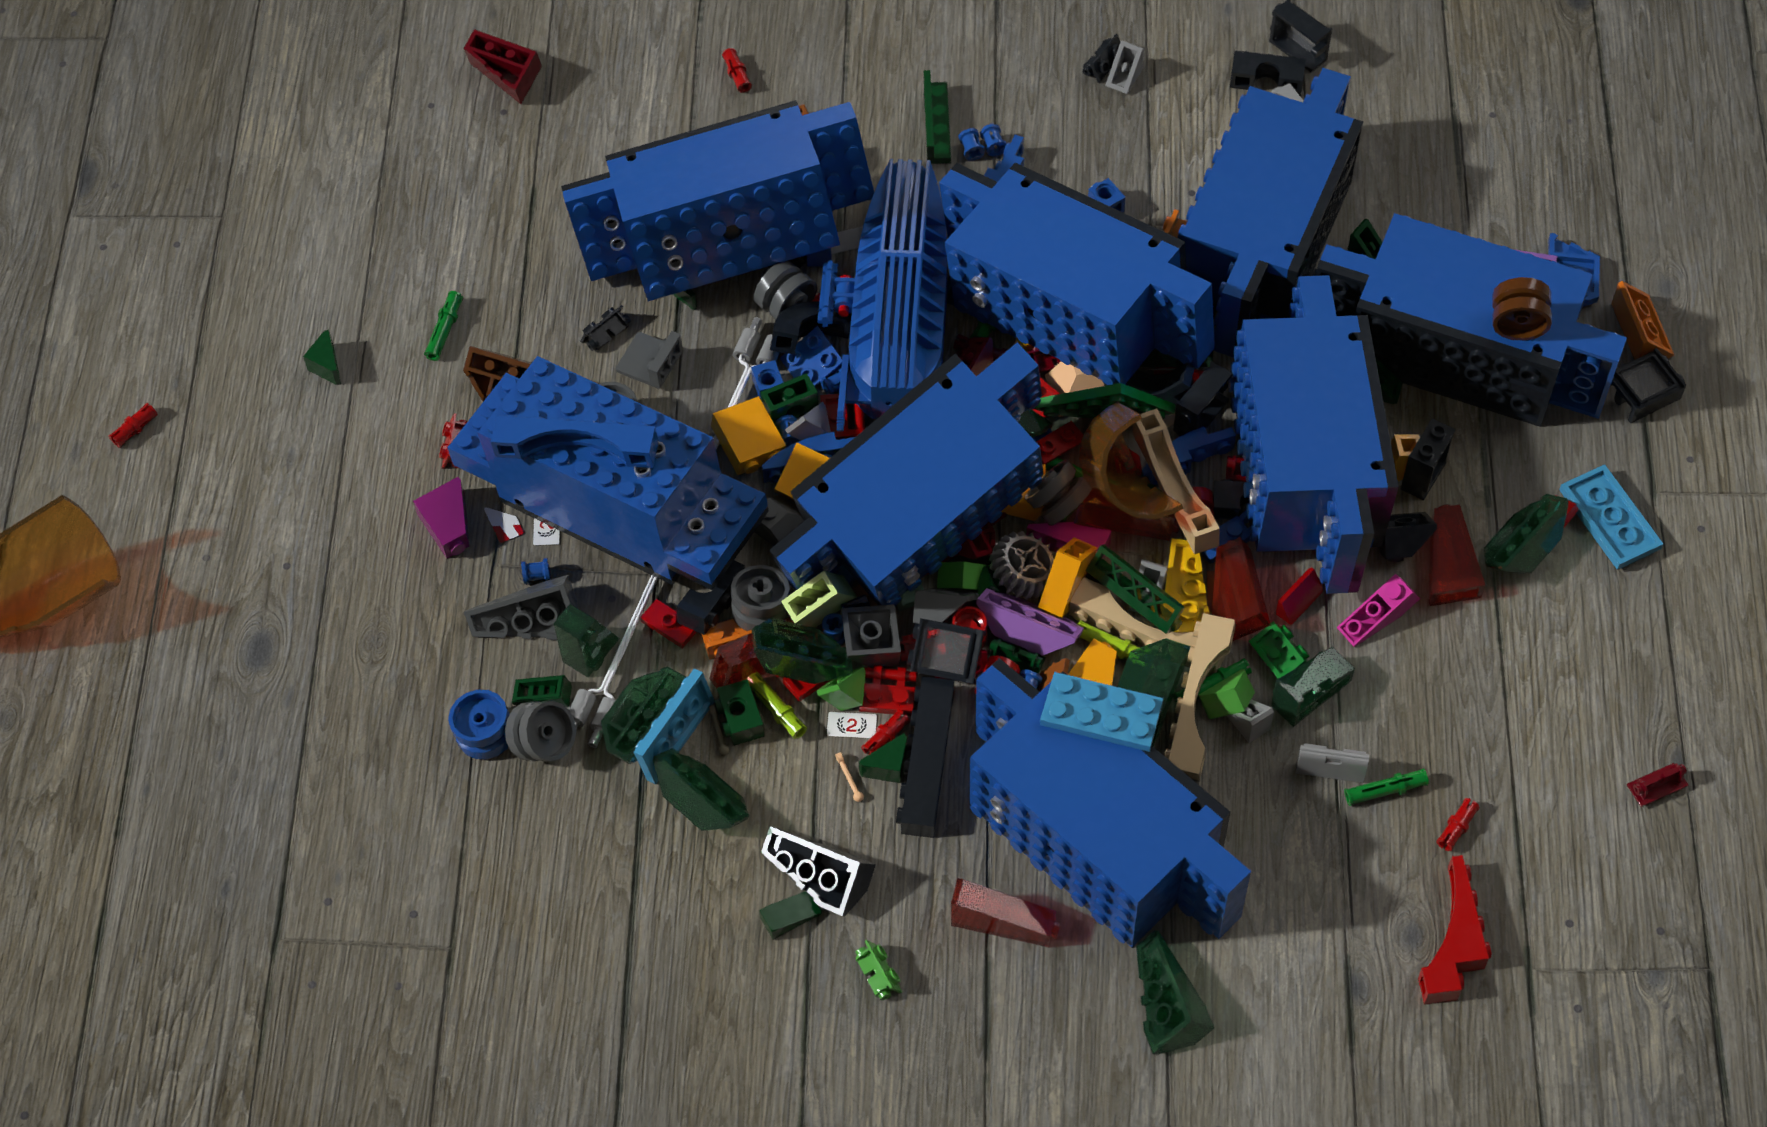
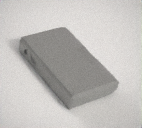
[1296,743,1369,783]

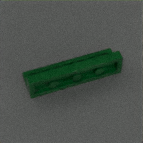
[923,70,951,164]
[1086,544,1185,634]

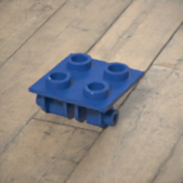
[780,326,842,387]

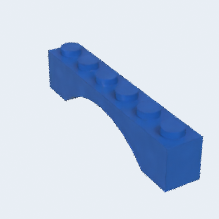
[490,415,659,468]

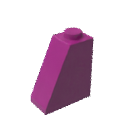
[413,477,469,558]

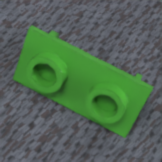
[856,940,902,1000]

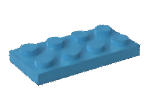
[1559,464,1663,570]
[634,669,714,785]
[1040,672,1163,752]

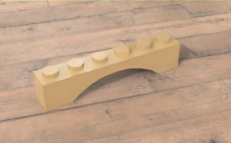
[1133,409,1220,555]
[1069,577,1225,676]
[1164,613,1235,781]

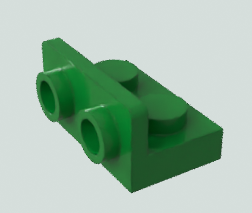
[1249,621,1312,683]

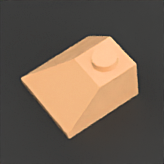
[1045,362,1104,417]

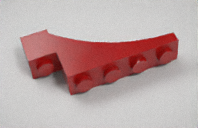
[1418,855,1491,1005]

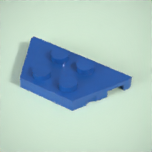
[1548,233,1600,307]

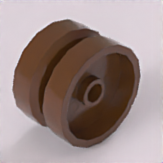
[1492,277,1552,341]

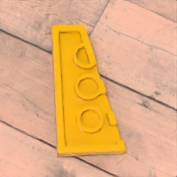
[1163,538,1210,632]

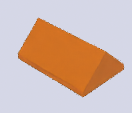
[1611,281,1674,360]

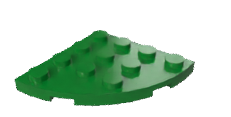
[1034,383,1175,423]

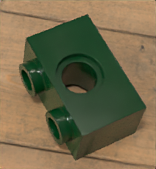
[761,373,819,424]
[714,679,765,746]

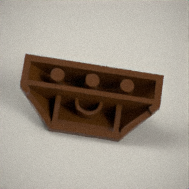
[463,346,531,402]

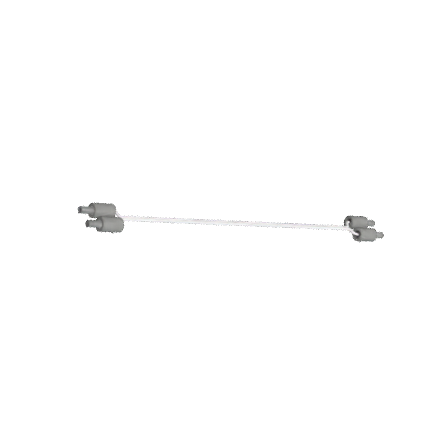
[569,317,780,748]

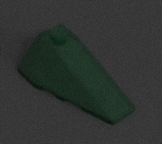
[1136,930,1214,1055]

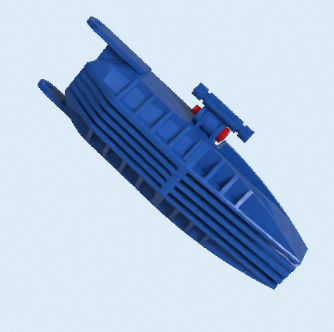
[817,159,947,431]

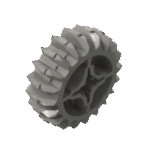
[989,530,1056,600]

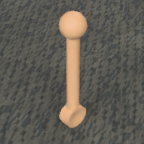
[835,752,864,802]

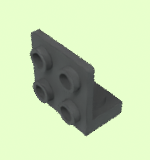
[616,331,683,389]

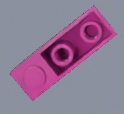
[1027,521,1112,559]
[1336,574,1421,647]

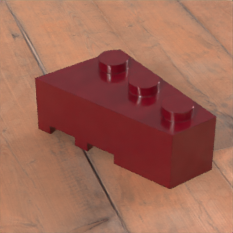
[463,29,542,104]

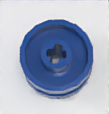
[448,689,510,759]

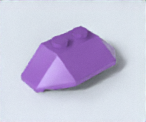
[976,588,1084,656]

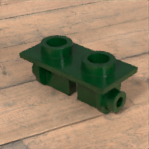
[987,638,1046,674]

